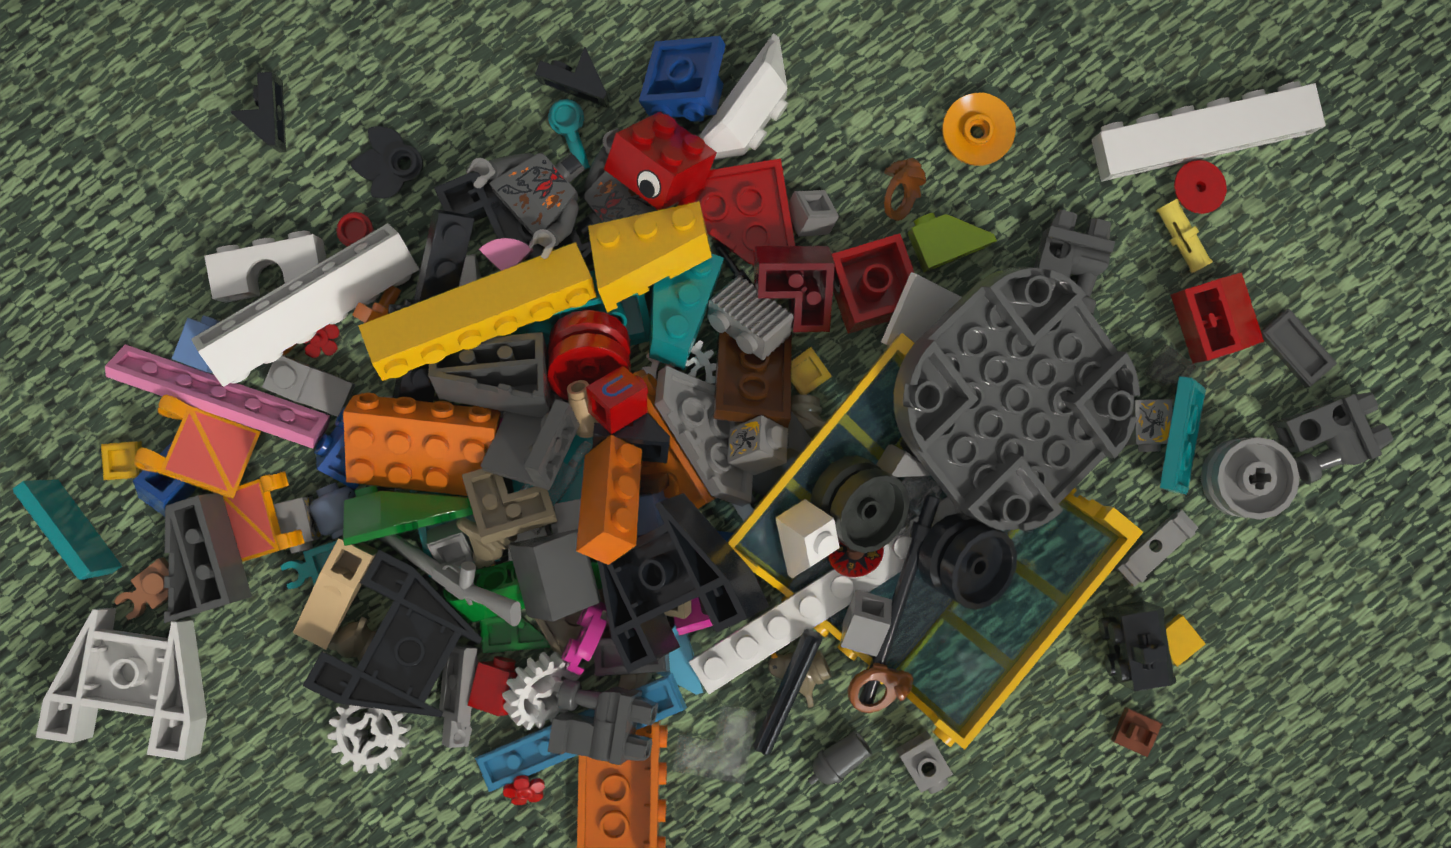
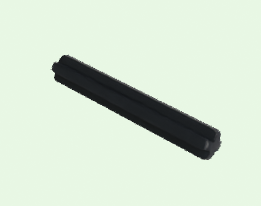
[753,629,823,755]

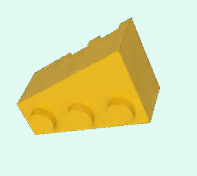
[588,201,712,313]

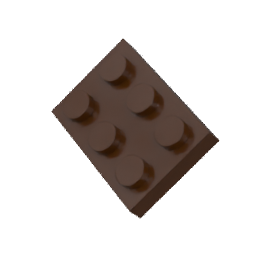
[713,332,792,428]

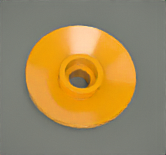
[942,93,1016,166]

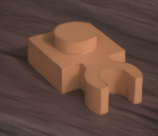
[114,557,169,620]

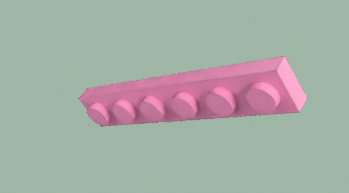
[105,344,330,449]

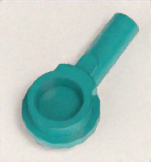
[548,99,590,170]

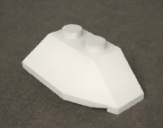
[699,33,788,160]

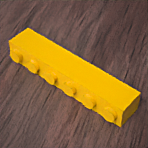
[358,242,597,381]

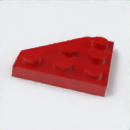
[678,158,795,267]

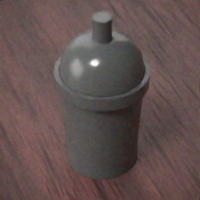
[808,730,872,785]

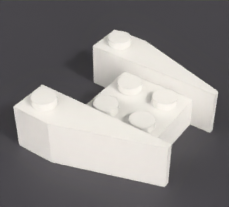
[36,608,207,760]

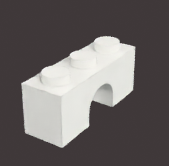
[204,231,327,303]

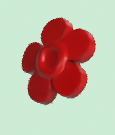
[305,324,340,358]
[503,775,545,805]

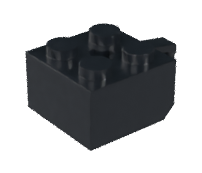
[1098,601,1176,692]

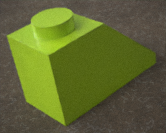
[907,212,997,273]

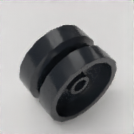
[918,513,1017,610]

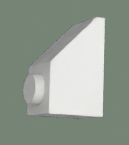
[776,499,840,578]

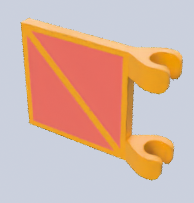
[134,395,261,499]
[222,471,305,562]

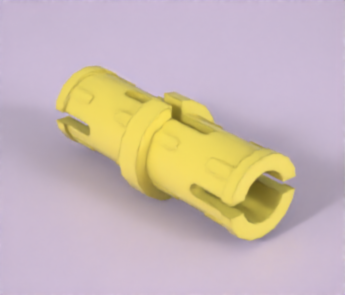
[1156,199,1213,273]

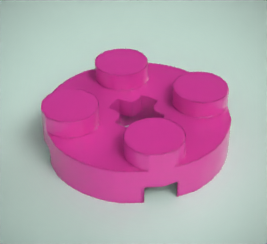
[561,601,607,675]

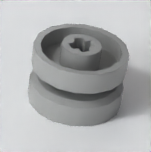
[1200,437,1300,520]

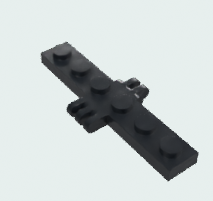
[388,209,474,402]

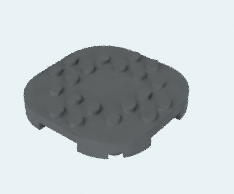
[894,267,1140,531]

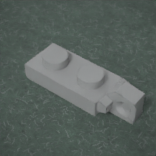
[439,642,478,748]

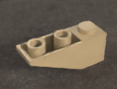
[293,536,378,650]

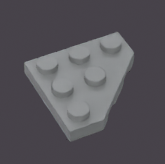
[655,366,753,507]

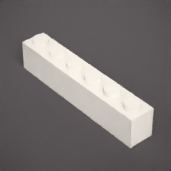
[1092,81,1326,182]
[191,223,419,387]

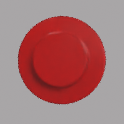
[336,212,374,247]

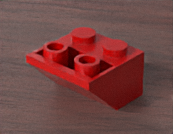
[1170,272,1264,364]

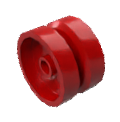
[547,310,631,400]

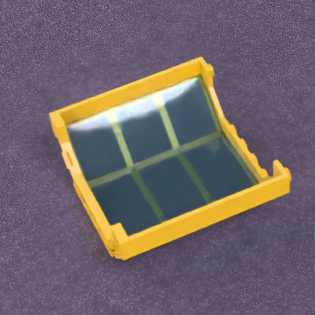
[727,333,1143,750]

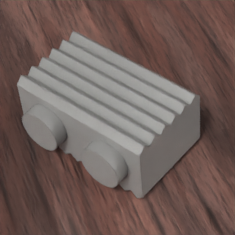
[707,275,794,360]

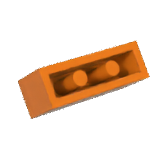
[576,435,642,565]

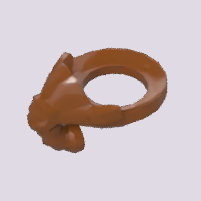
[884,158,926,221]
[847,663,913,713]

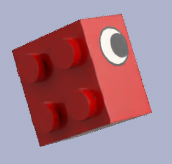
[604,111,717,210]
[832,233,914,334]

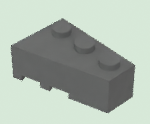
[428,332,551,418]
[164,493,252,623]

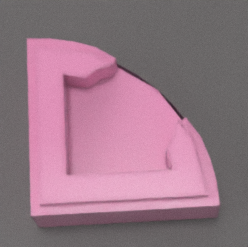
[479,238,533,271]

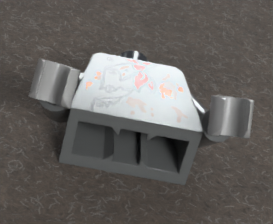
[576,128,679,241]
[466,152,585,259]

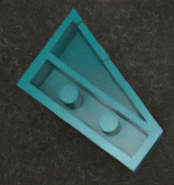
[649,253,724,370]

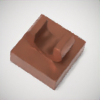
[1111,707,1162,757]

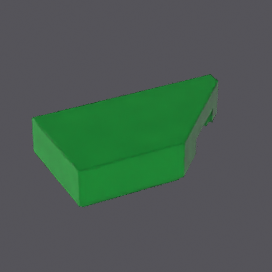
[480,616,551,653]

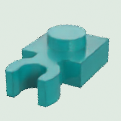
[280,540,337,589]

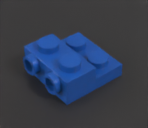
[639,36,726,122]

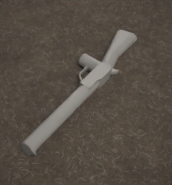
[378,534,521,626]

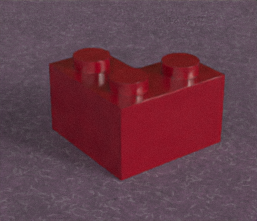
[754,246,835,332]

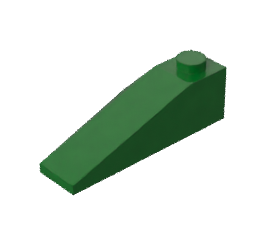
[343,485,473,546]

